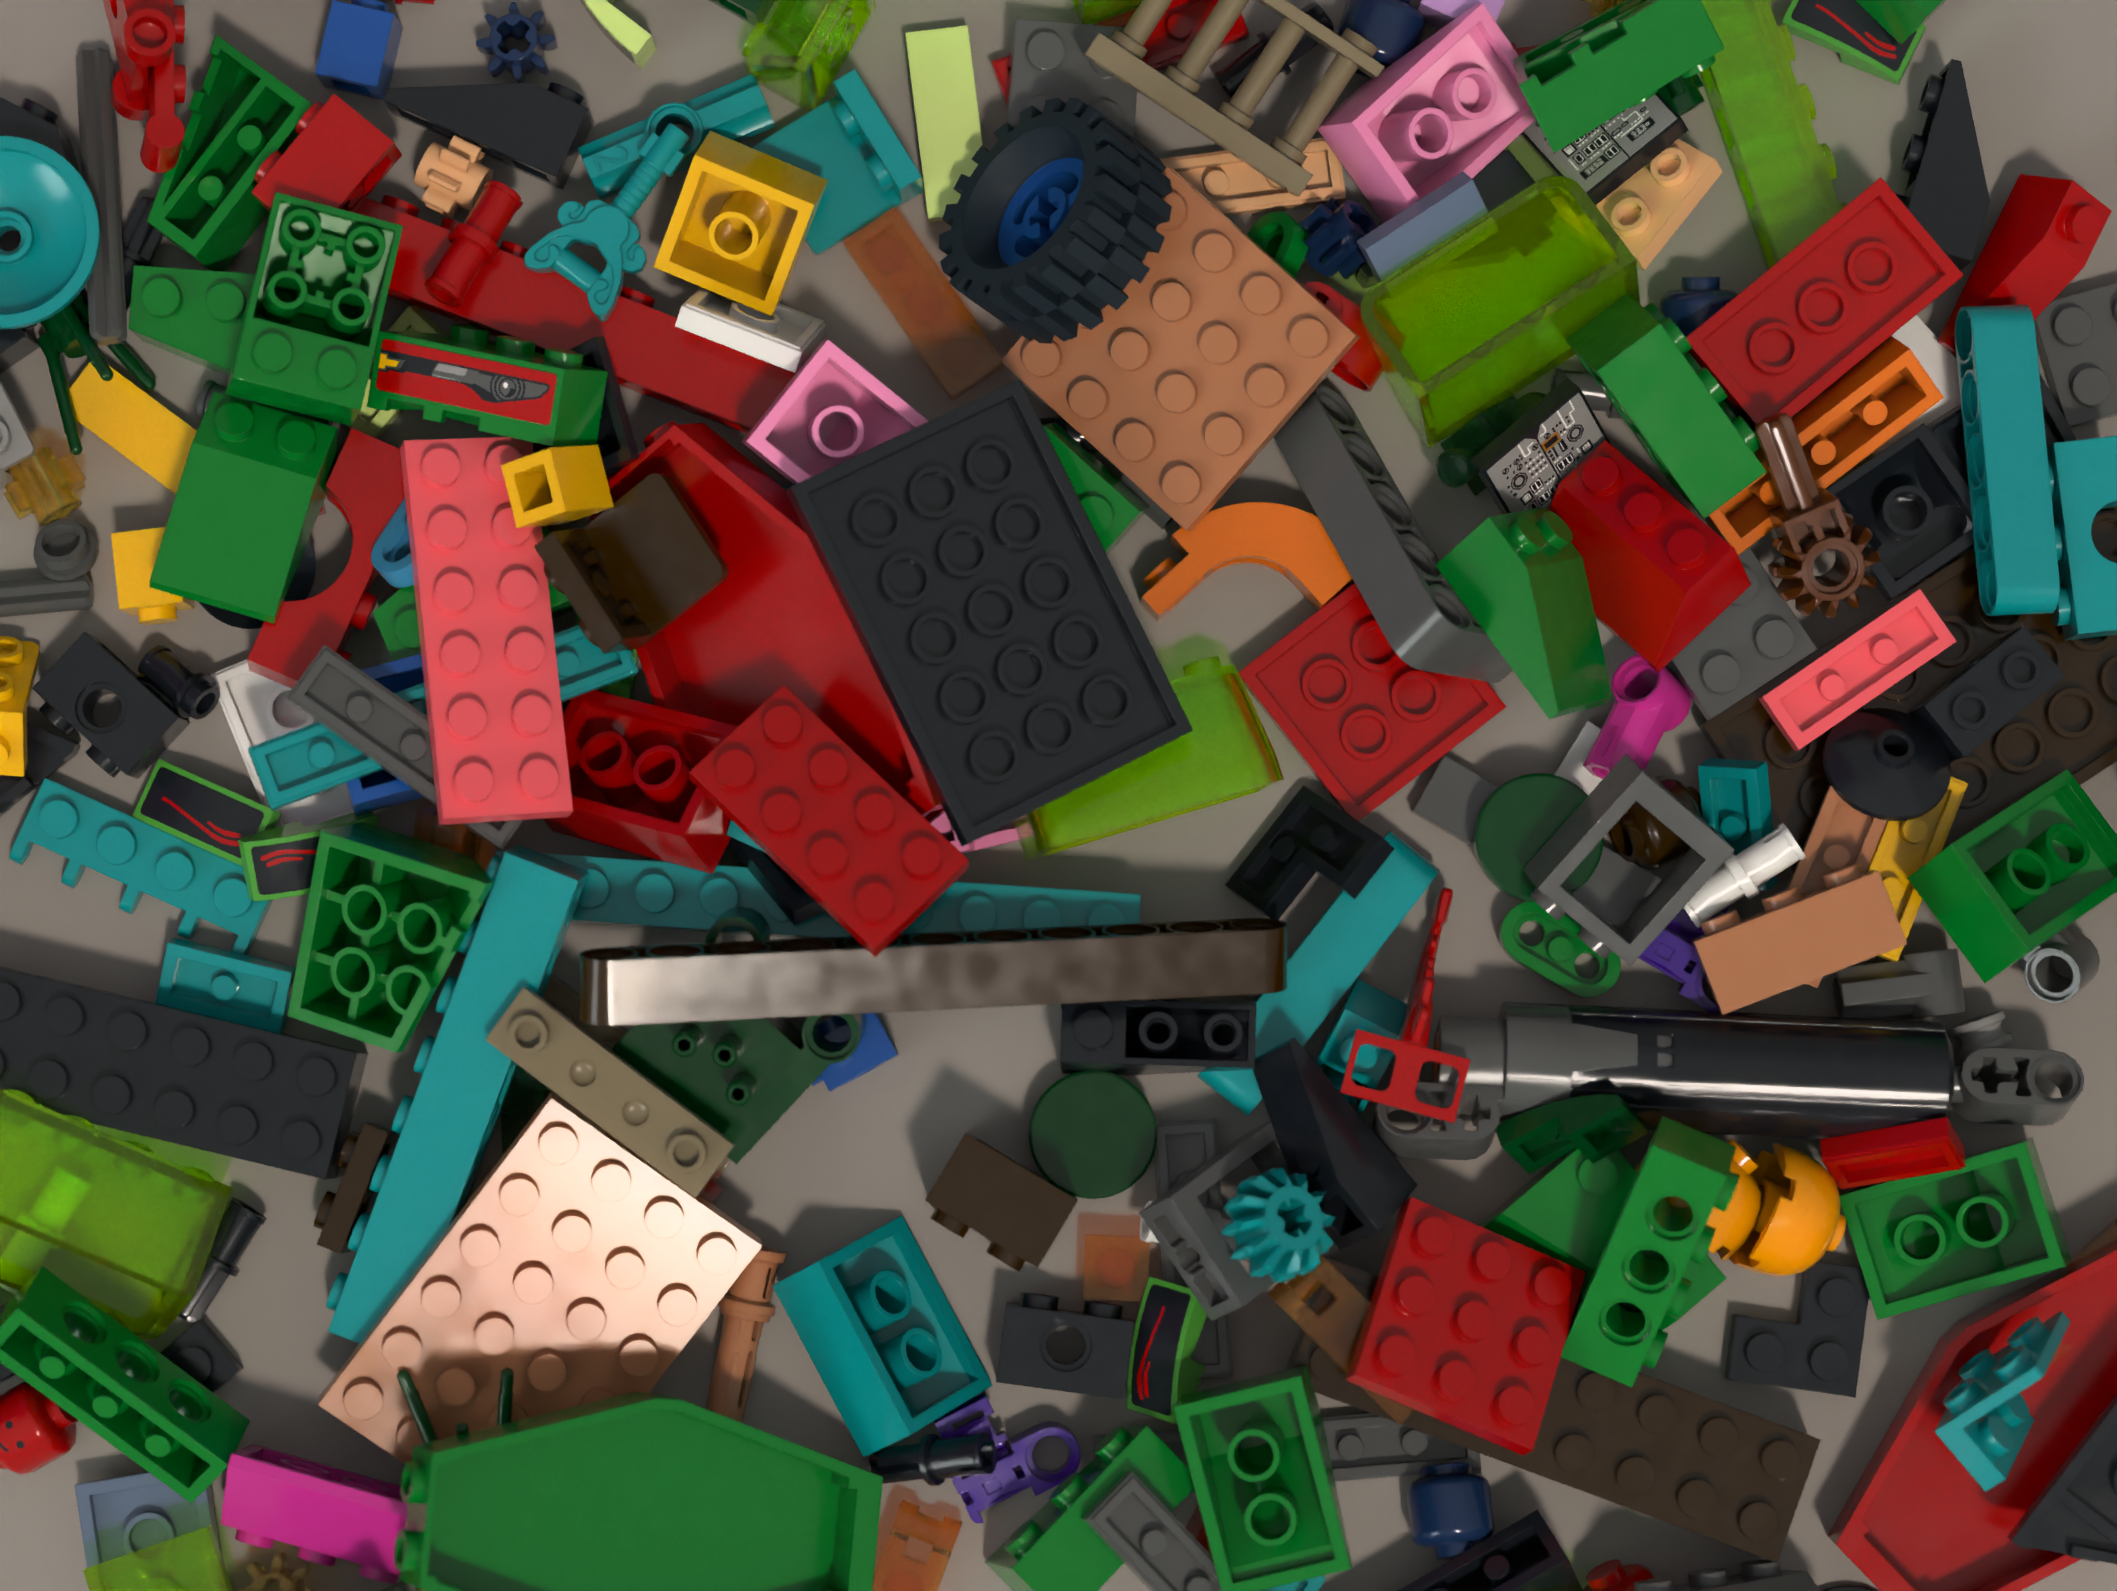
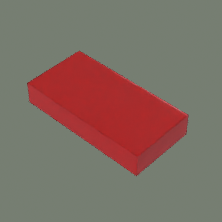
[1820,1117,1966,1189]

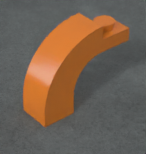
[1140,502,1354,622]

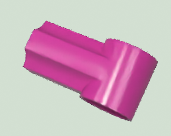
[1583,655,1691,779]

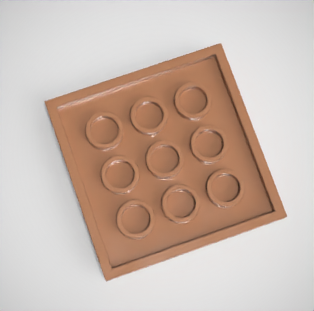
[1001,166,1360,531]

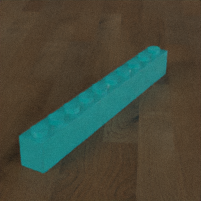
[496,850,1141,938]

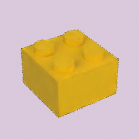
[653,131,828,316]

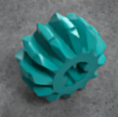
[1220,1168,1336,1283]

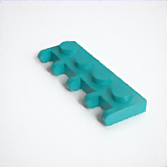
[9,778,273,955]

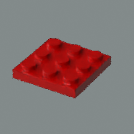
[1237,582,1506,821]
[1346,1197,1586,1455]

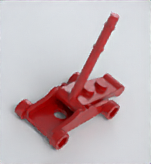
[103,0,434,173]

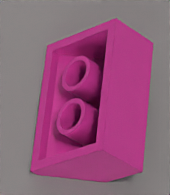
[221,1444,408,1584]

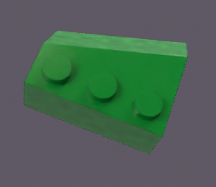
[287,822,494,1053]
[1478,1148,1726,1331]

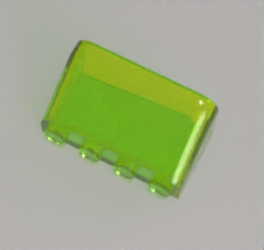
[1361,176,1640,448]
[1014,656,1284,862]
[0,1088,232,1339]

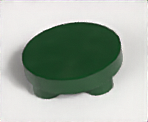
[1473,773,1604,902]
[1029,1070,1157,1199]

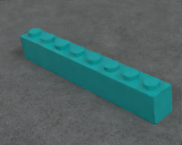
[326,844,589,1343]

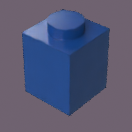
[315,0,403,100]

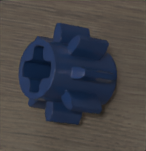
[476,2,558,83]
[1300,198,1377,279]

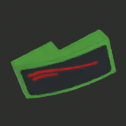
[1782,0,1926,86]
[132,759,281,866]
[238,812,378,902]
[1127,1277,1207,1425]

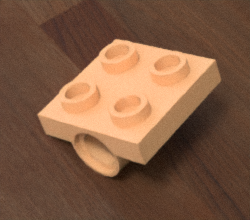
[1549,139,1723,271]

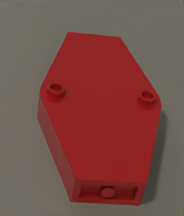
[589,421,944,823]
[1827,1239,2117,1591]

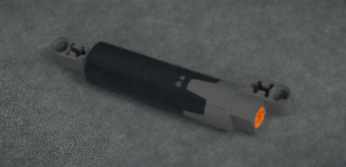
[1371,1002,2084,1160]

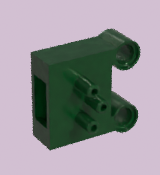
[611,906,867,1165]

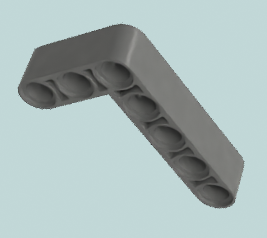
[1274,385,1513,683]

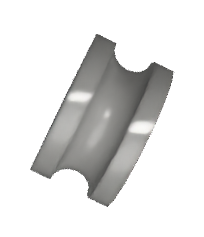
[1948,1010,2014,1059]

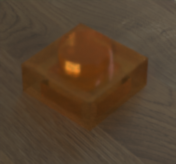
[1083,1234,1150,1302]

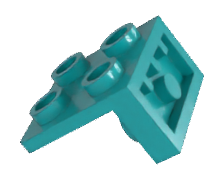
[752,69,924,255]
[1934,1311,2071,1492]

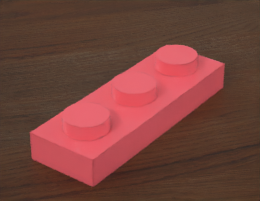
[1758,589,1957,751]

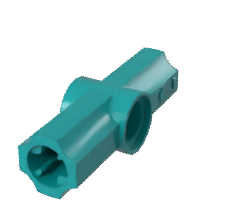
[578,73,775,201]

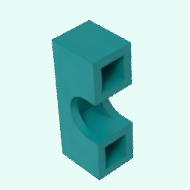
[2047,436,2117,641]

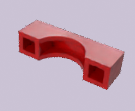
[247,428,405,689]

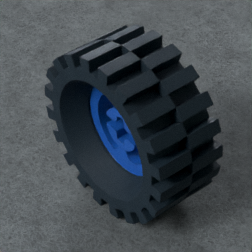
[939,98,1172,344]

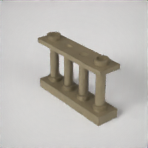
[1083,0,1385,197]
[485,974,736,1198]

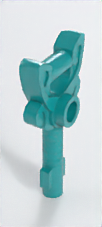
[523,123,690,323]

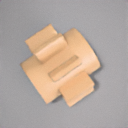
[414,135,493,219]

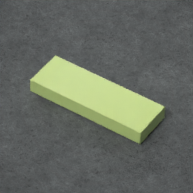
[905,25,983,223]

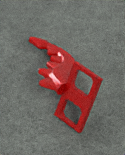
[1340,887,1470,1124]

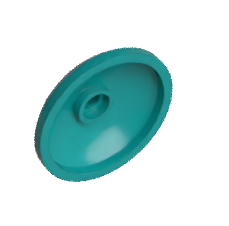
[0,136,101,329]

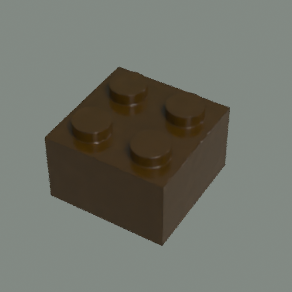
[925,1132,1078,1272]

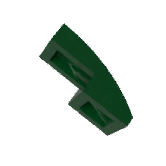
[1496,1094,1649,1174]

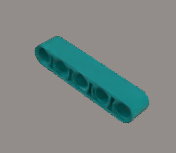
[1955,304,2060,616]
[1197,830,1440,1116]

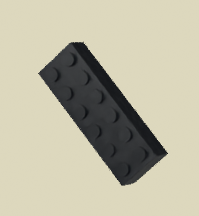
[0,966,368,1179]

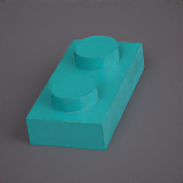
[1698,758,1778,891]
[155,937,296,1033]

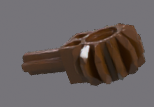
[1755,413,1881,618]

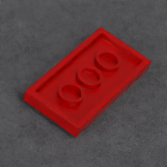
[1686,177,1964,431]
[689,684,969,957]

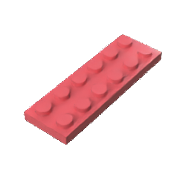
[400,437,573,825]

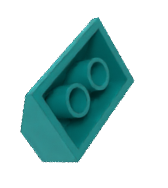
[772,1216,993,1457]

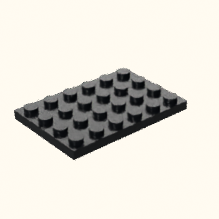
[785,379,1193,846]

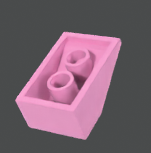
[1318,3,1536,223]
[741,339,929,485]

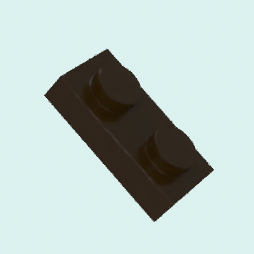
[314,1123,397,1254]

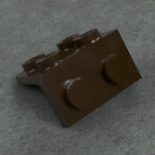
[534,473,728,654]

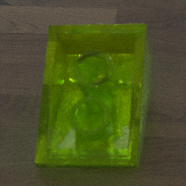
[742,0,876,112]

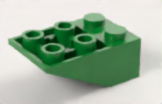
[225,192,403,426]

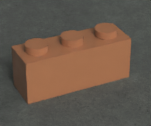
[1691,863,1907,1015]

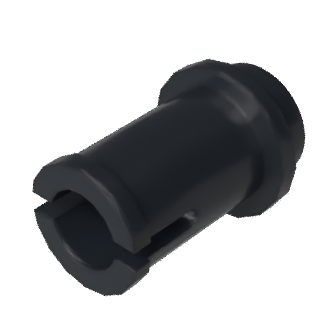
[138,645,220,720]

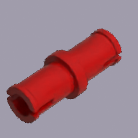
[424,180,523,308]

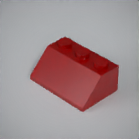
[1548,440,1751,672]
[543,690,738,874]

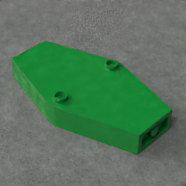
[394,1392,883,1591]

